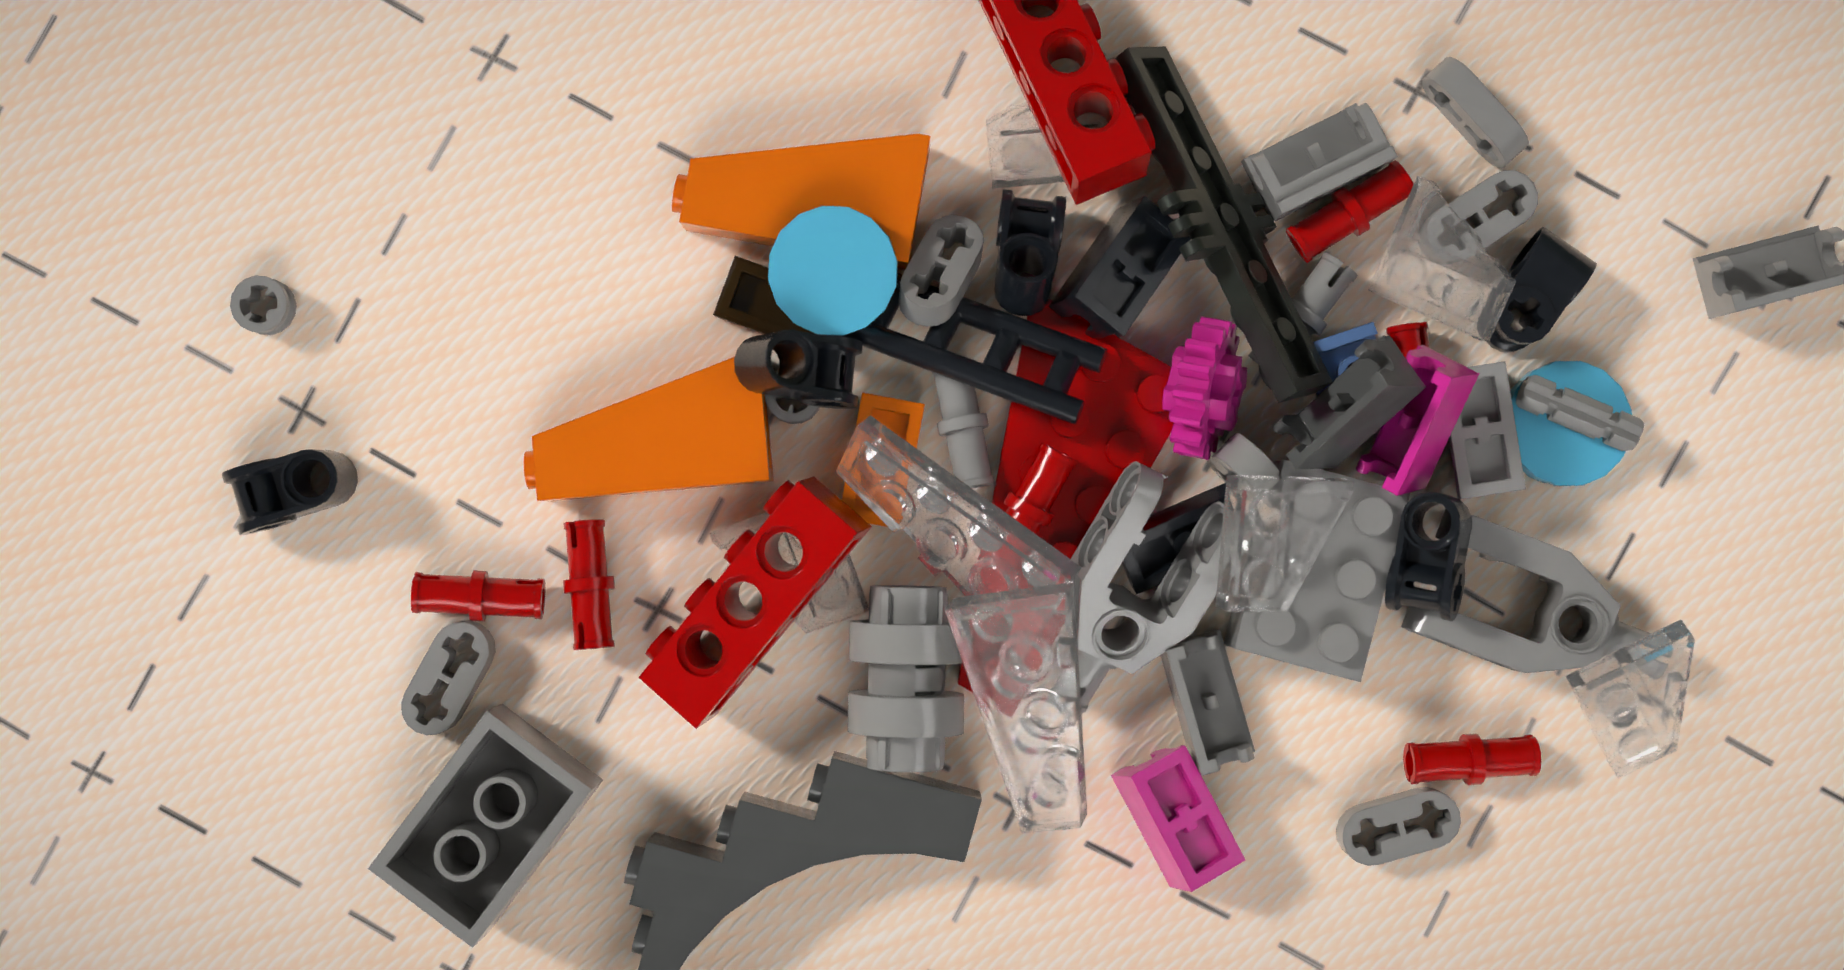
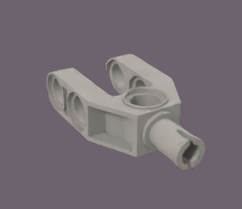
[1050,461,1252,713]
[1401,509,1671,677]

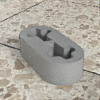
[1421,57,1529,168]
[1421,170,1538,265]
[899,215,984,327]
[1207,433,1279,500]
[401,621,496,735]
[1336,787,1461,866]

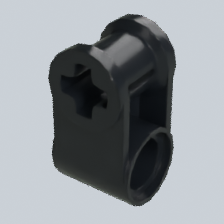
[994,189,1066,316]
[1480,227,1597,352]
[734,329,863,409]
[222,449,358,536]
[1385,492,1472,621]

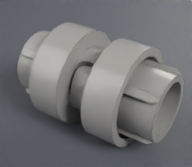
[847,585,966,772]

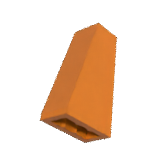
[672,134,931,270]
[524,357,774,501]

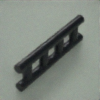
[836,273,1107,425]

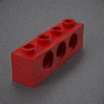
[979,0,1155,205]
[638,476,872,729]

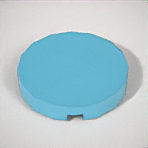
[768,206,898,336]
[1510,361,1632,486]

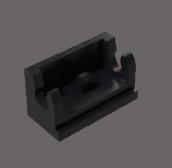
[1048,196,1191,339]

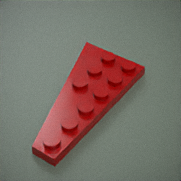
[957,299,1174,715]

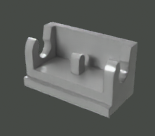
[1241,103,1398,222]
[1693,225,1844,319]
[1449,361,1526,499]
[1160,629,1255,776]

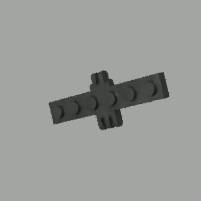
[1115,46,1333,403]

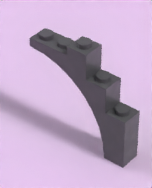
[624,751,982,970]

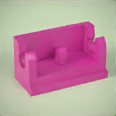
[1356,345,1479,496]
[1111,745,1245,892]

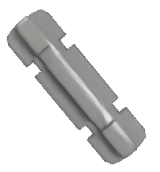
[1516,375,1644,451]

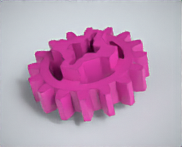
[1162,316,1247,460]

